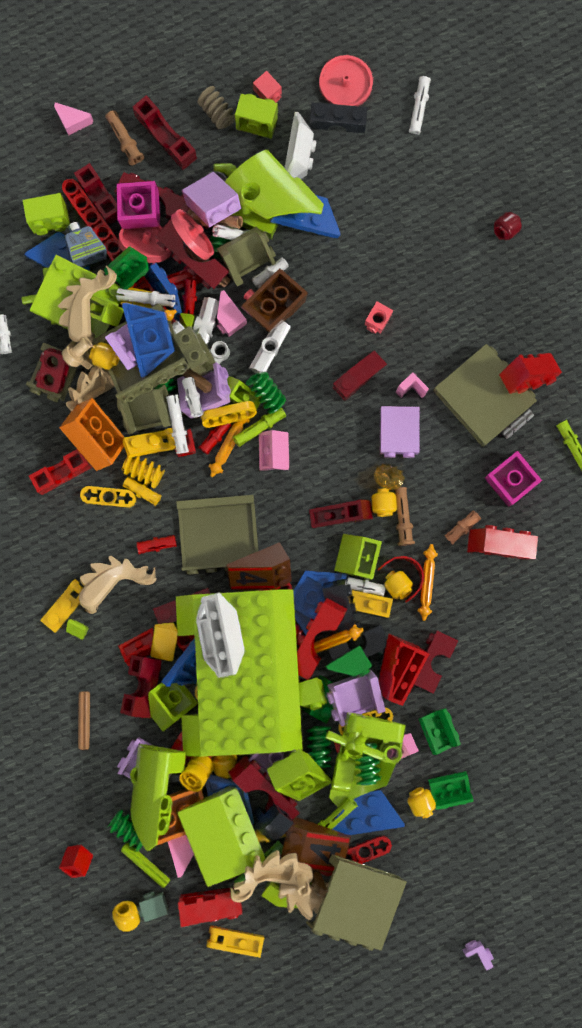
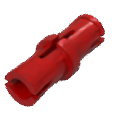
[182,278,197,316]
[199,423,232,455]
[137,535,177,554]

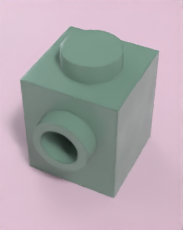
[137,891,169,922]

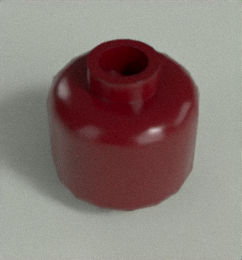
[494,212,522,240]

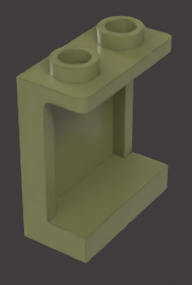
[217,226,276,286]
[173,326,216,376]
[26,343,79,403]
[117,384,171,434]

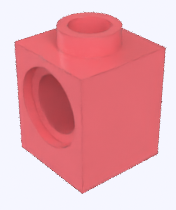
[253,71,282,103]
[364,302,393,334]

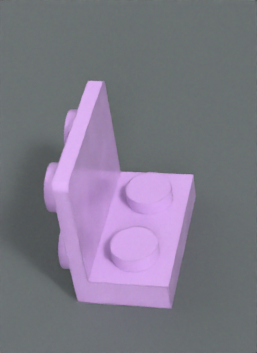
[105,324,138,370]

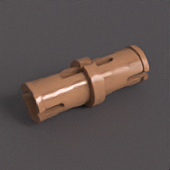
[445,510,481,544]

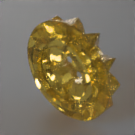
[374,463,405,490]

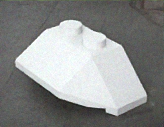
[285,112,316,179]
[196,593,245,678]

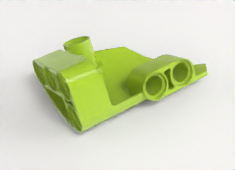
[225,150,324,219]
[329,712,406,807]
[130,744,186,851]

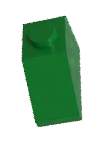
[326,646,372,678]

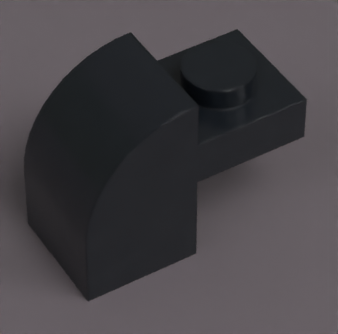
[254,803,294,840]

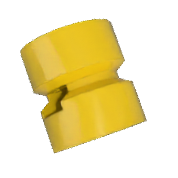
[179,756,214,792]

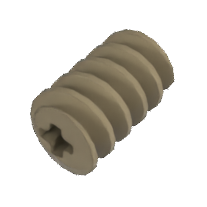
[198,86,235,129]

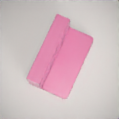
[396,373,429,398]
[259,430,289,471]

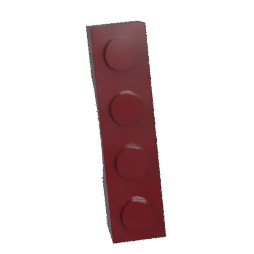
[132,95,197,170]
[114,172,189,220]
[156,219,229,289]
[228,756,299,820]

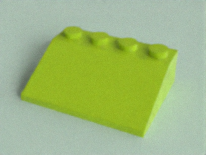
[30,255,123,338]
[177,786,266,887]

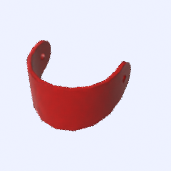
[378,556,424,603]

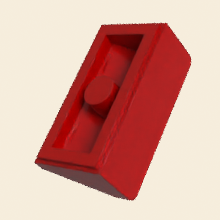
[118,628,154,666]

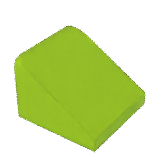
[180,313,194,329]
[66,619,89,640]

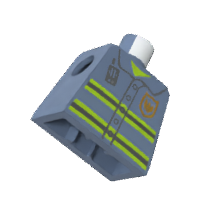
[65,222,107,268]

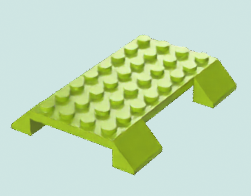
[176,590,303,757]

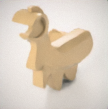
[58,266,117,344]
[62,337,94,370]
[66,366,115,411]
[79,556,156,614]
[230,850,313,902]
[278,882,329,920]

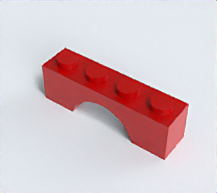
[297,598,348,680]

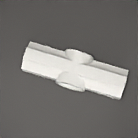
[193,297,219,346]
[249,322,291,374]

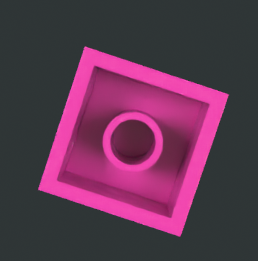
[117,181,160,229]
[484,451,542,507]

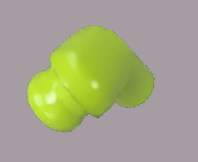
[213,163,237,177]

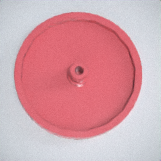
[319,55,373,106]
[171,209,214,260]
[118,226,172,263]

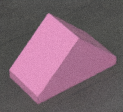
[54,102,93,135]

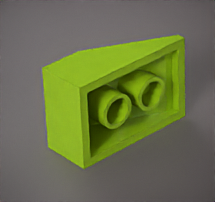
[267,750,332,801]

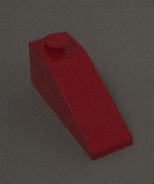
[333,350,387,401]
[309,500,373,528]

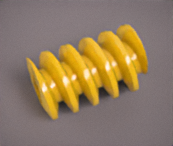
[122,456,165,489]

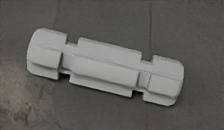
[501,409,534,439]

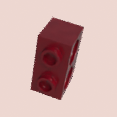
[35,348,70,394]

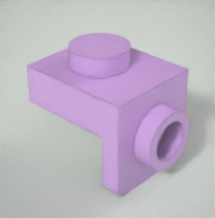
[462,940,494,971]

